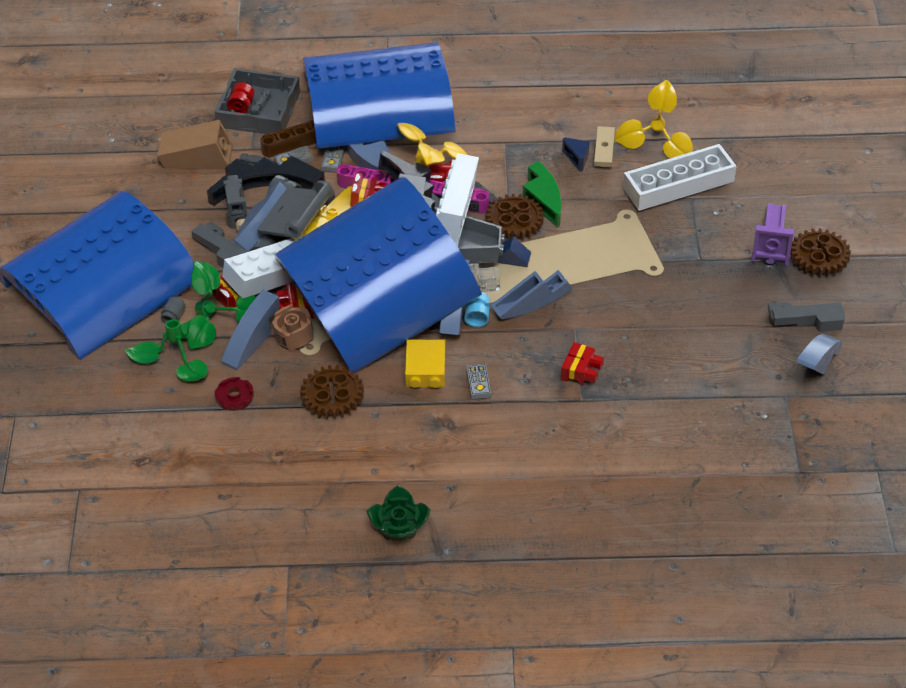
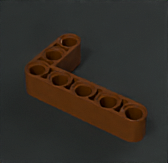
[260,120,316,158]

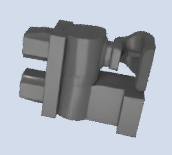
[224,175,247,229]

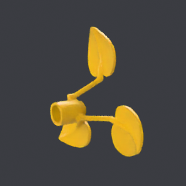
[614,80,693,159]
[396,123,467,168]

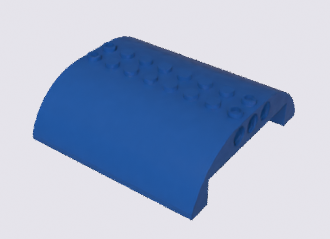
[303,42,456,149]
[274,176,482,374]
[0,191,194,360]

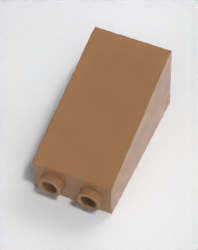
[157,120,233,169]

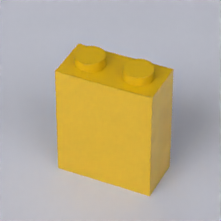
[405,340,446,388]

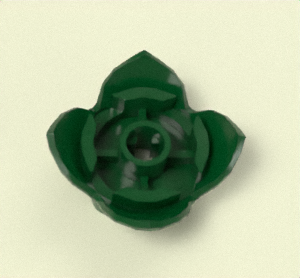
[367,485,431,540]

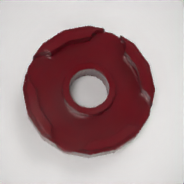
[215,377,254,411]

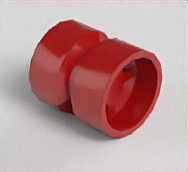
[227,82,255,114]

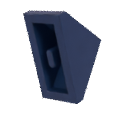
[562,137,590,172]
[498,236,531,267]

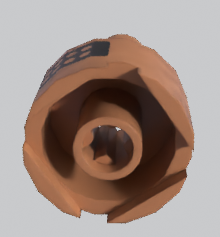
[273,305,314,351]

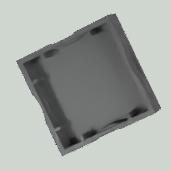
[214,68,300,134]

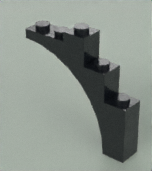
[378,151,436,212]
[207,155,325,206]

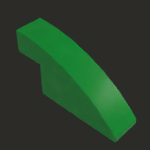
[523,161,561,227]

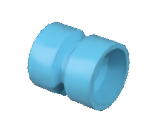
[465,292,490,327]

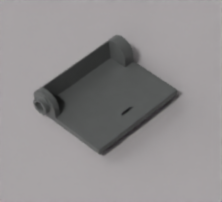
[257,180,332,238]

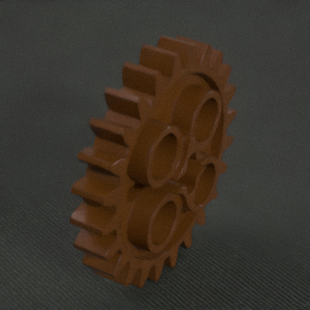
[485,193,544,240]
[790,228,851,277]
[300,365,364,419]

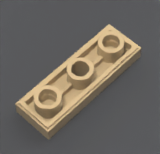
[594,126,615,167]

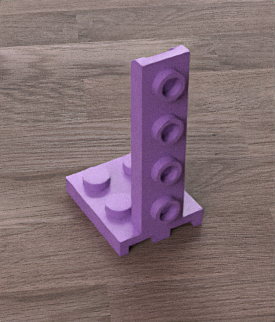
[751,203,794,266]

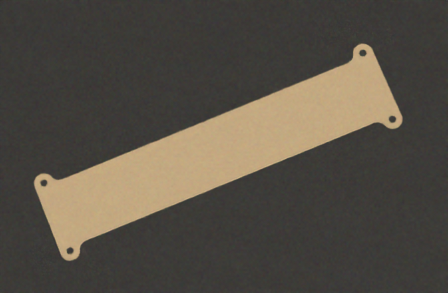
[282,210,664,355]

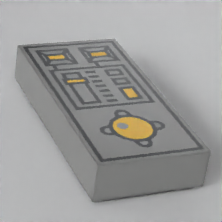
[321,145,345,172]
[274,146,313,165]
[467,364,491,399]

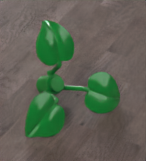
[187,261,256,349]
[125,319,208,382]

